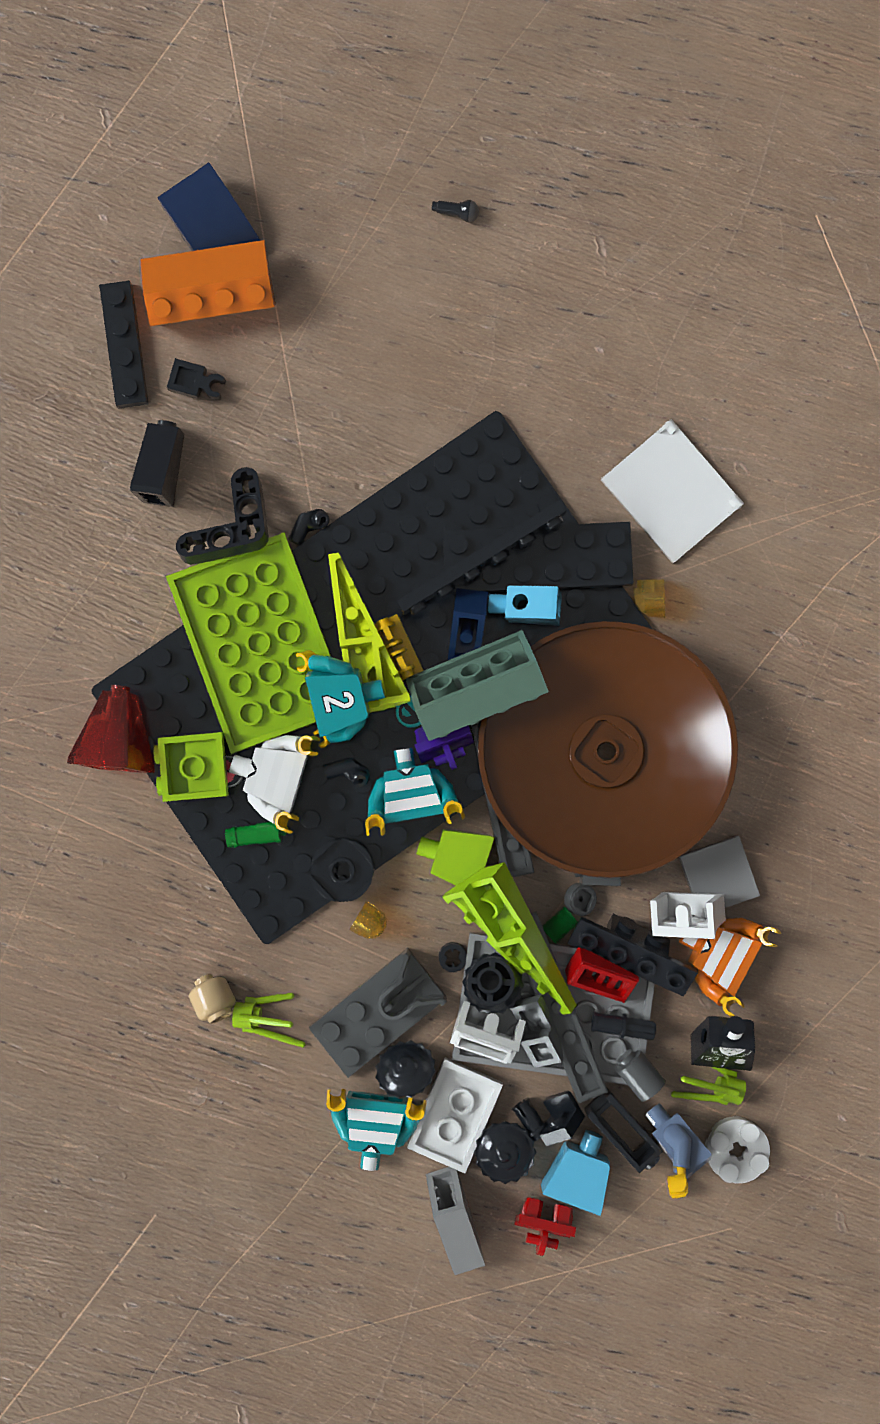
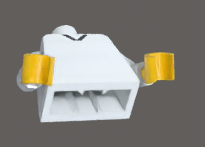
[229,735,320,834]

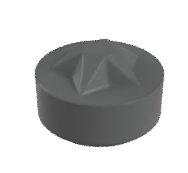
[564,883,597,916]

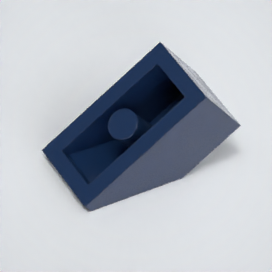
[448,588,488,660]

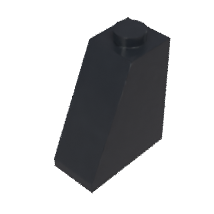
[130,420,184,507]

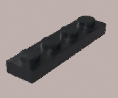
[99,280,149,409]

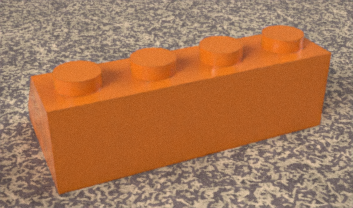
[140,240,276,326]

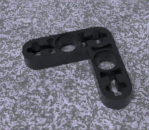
[176,467,269,565]

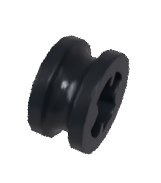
[439,942,467,972]

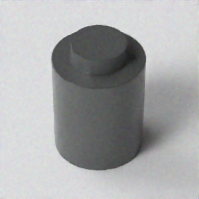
[616,1049,666,1102]

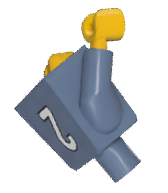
[645,1103,712,1198]

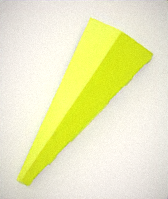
[328,553,411,712]

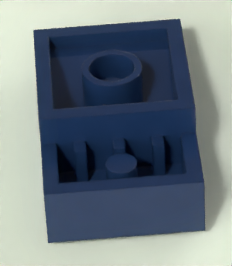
[157,162,261,251]

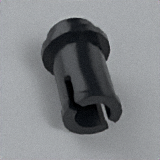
[512,1097,548,1141]

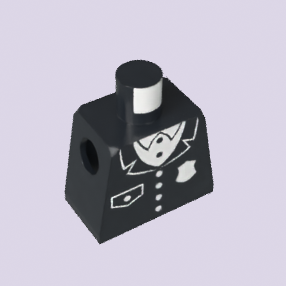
[690,1016,755,1071]

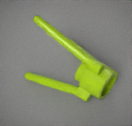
[232,993,306,1048]
[671,1067,746,1105]

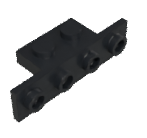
[568,913,698,997]

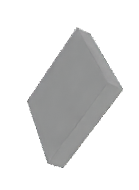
[679,836,760,908]

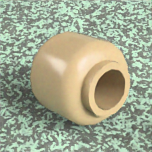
[189,974,236,1024]

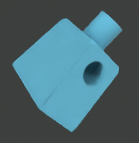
[488,586,562,626]
[541,1130,610,1216]

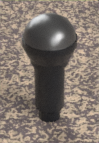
[432,200,479,222]

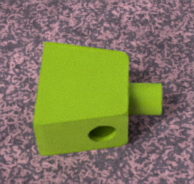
[416,829,494,886]

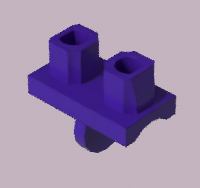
[414,725,474,771]

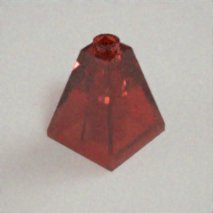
[67,685,155,774]

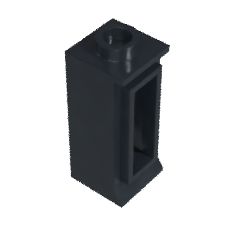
[584,1087,663,1174]

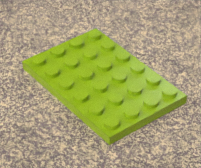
[166,533,331,754]

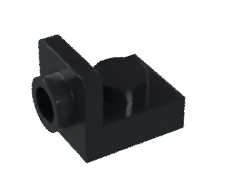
[540,1091,586,1146]

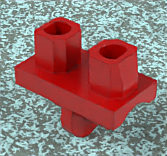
[514,1197,576,1256]

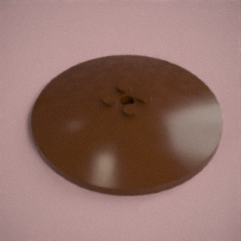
[478,621,738,878]

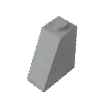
[426,1167,485,1275]

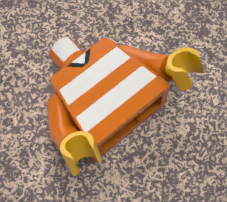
[679,918,781,1017]

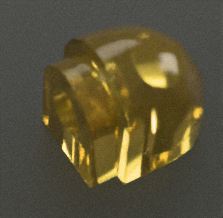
[633,579,665,618]
[349,901,387,939]

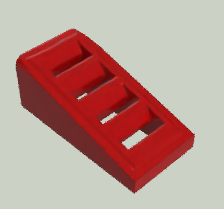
[565,947,639,1003]

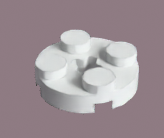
[704,1116,770,1183]

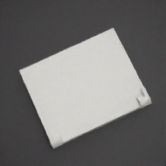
[601,419,744,564]

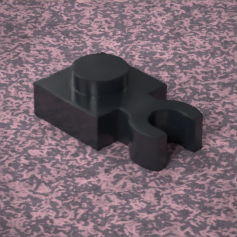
[166,358,226,400]

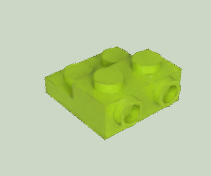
[154,732,229,802]

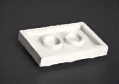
[407,1057,503,1173]

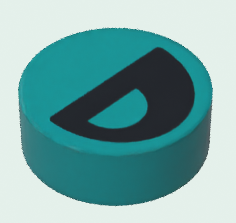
[396,696,421,728]

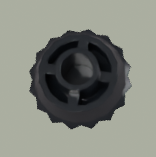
[462,952,525,1014]
[375,1040,436,1099]
[474,1121,537,1184]

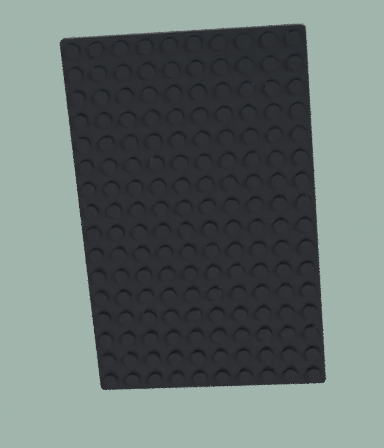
[92,411,652,944]

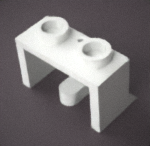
[650,892,726,939]
[450,1001,526,1064]

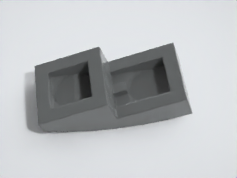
[510,995,564,1068]

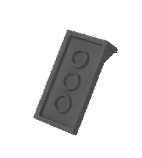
[309,948,447,1078]

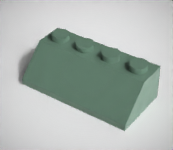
[406,630,549,741]

